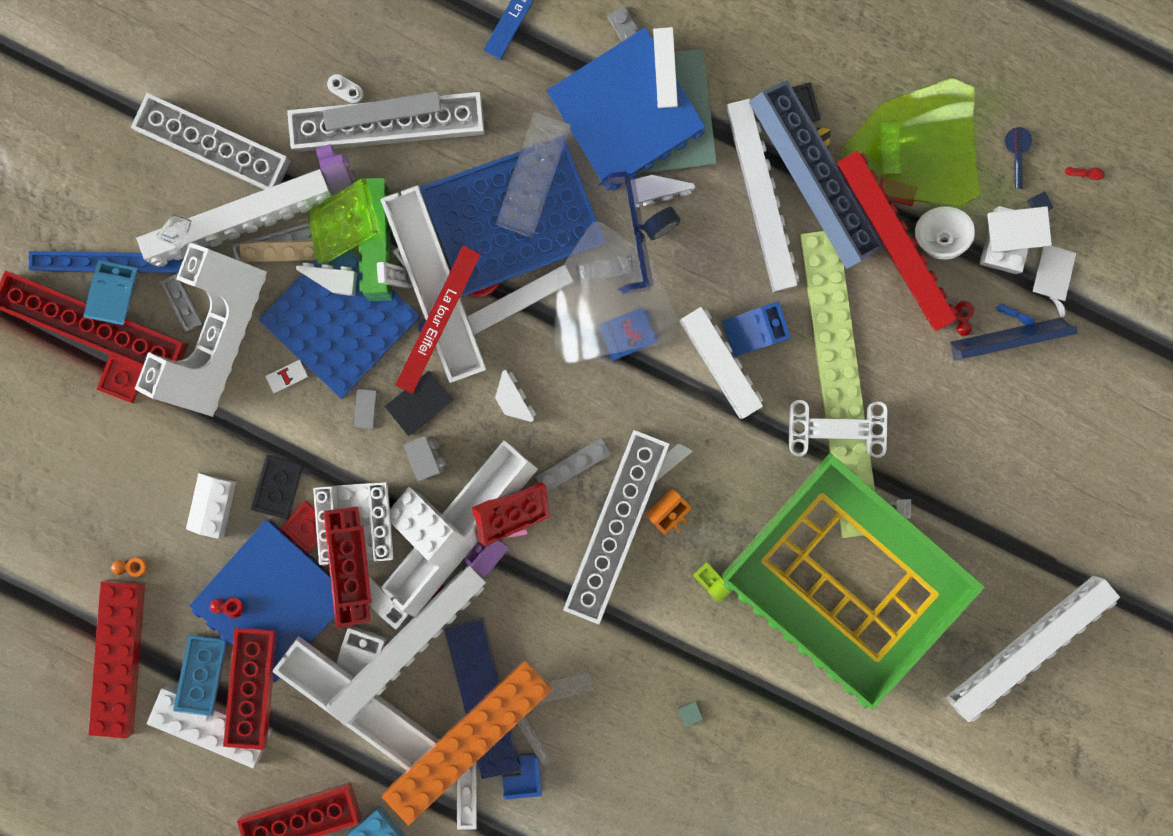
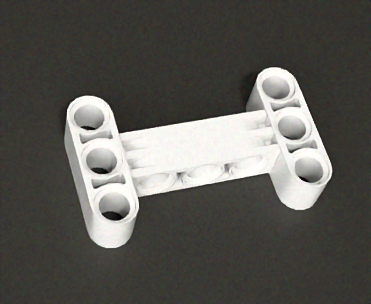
[789,400,887,458]

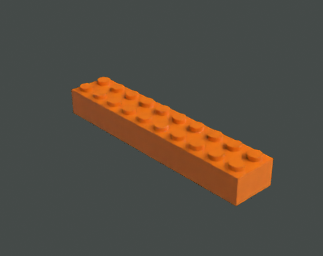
[382,659,552,826]

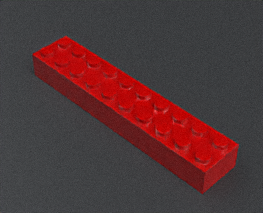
[837,150,957,331]
[0,271,189,368]

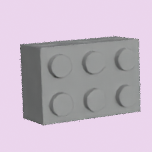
[403,436,447,481]

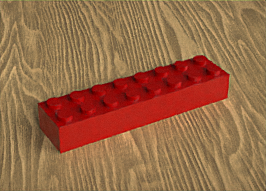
[88,579,145,739]

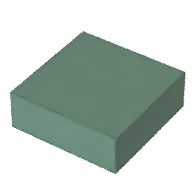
[678,701,703,727]

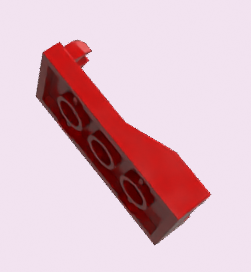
[472,482,550,546]

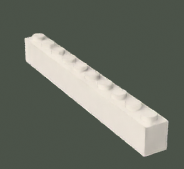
[726,99,799,293]

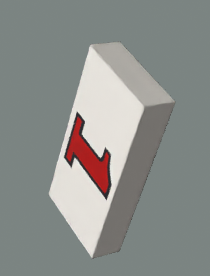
[265,360,309,393]

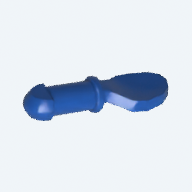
[997,304,1036,325]

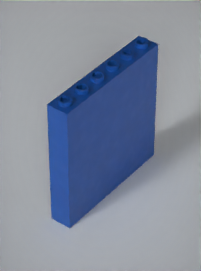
[546,27,706,191]
[189,519,335,683]

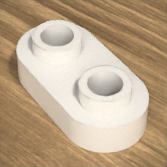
[327,74,364,104]

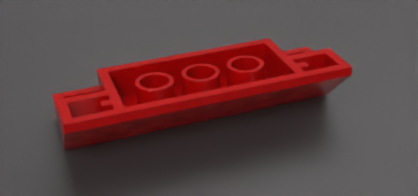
[324,506,372,628]

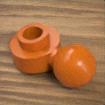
[111,557,148,577]

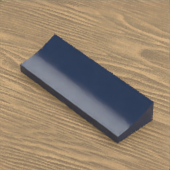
[950,317,1078,360]

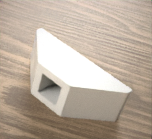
[495,370,536,422]

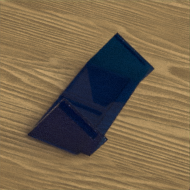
[599,171,654,294]

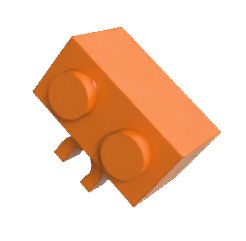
[644,488,692,535]

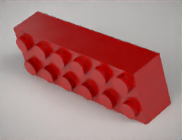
[223,627,278,750]
[237,782,362,836]

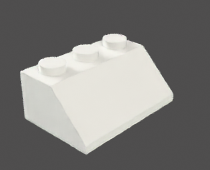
[186,473,237,539]

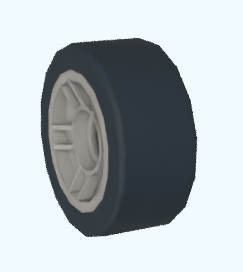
[642,207,681,240]

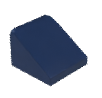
[1027,191,1054,211]

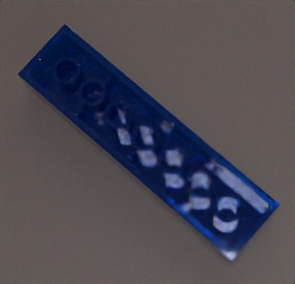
[444,617,520,779]

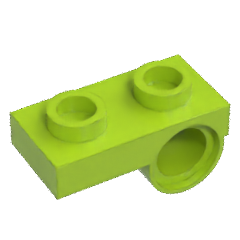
[693,561,731,603]

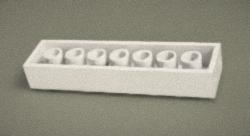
[131,93,291,190]

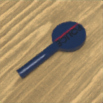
[1004,127,1032,189]

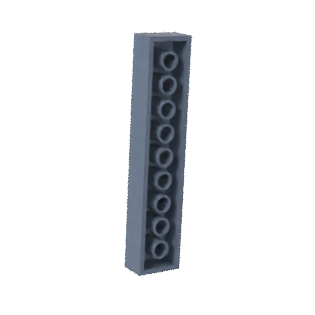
[749,80,885,269]

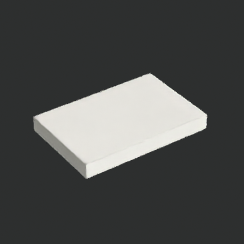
[987,207,1052,252]

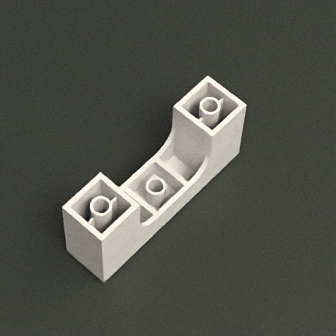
[135,243,267,417]

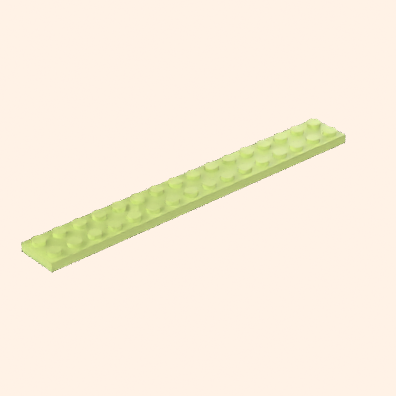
[800,231,875,538]

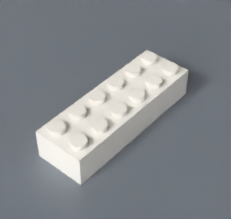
[679,307,763,419]
[147,685,273,768]

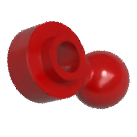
[955,301,975,336]
[210,598,244,619]

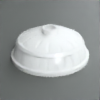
[915,207,975,260]

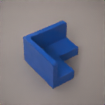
[502,753,543,800]

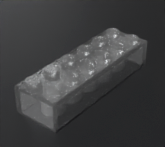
[495,111,571,238]

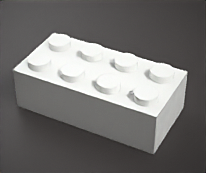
[390,487,465,568]

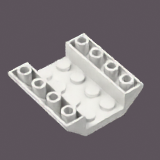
[313,482,393,565]

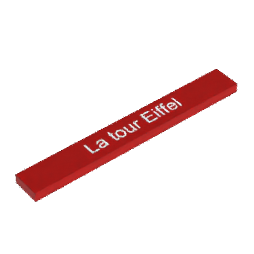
[395,245,481,394]

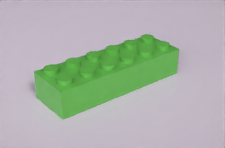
[358,178,392,302]

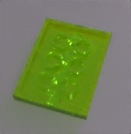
[307,179,379,265]

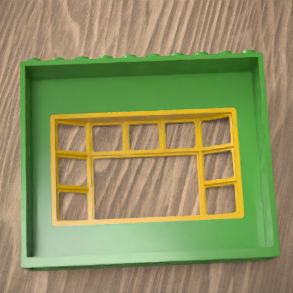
[722,453,985,710]

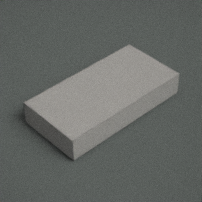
[354,389,377,429]

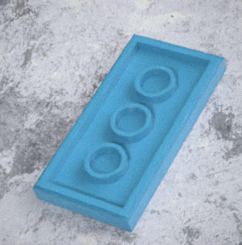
[173,635,227,717]

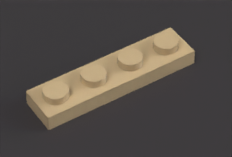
[239,240,319,262]

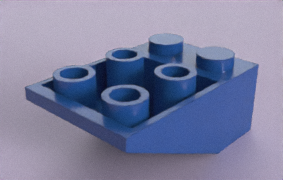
[722,301,791,357]

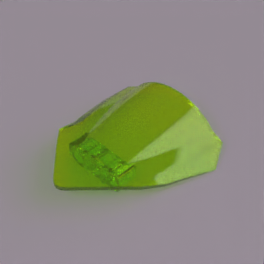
[841,76,980,208]

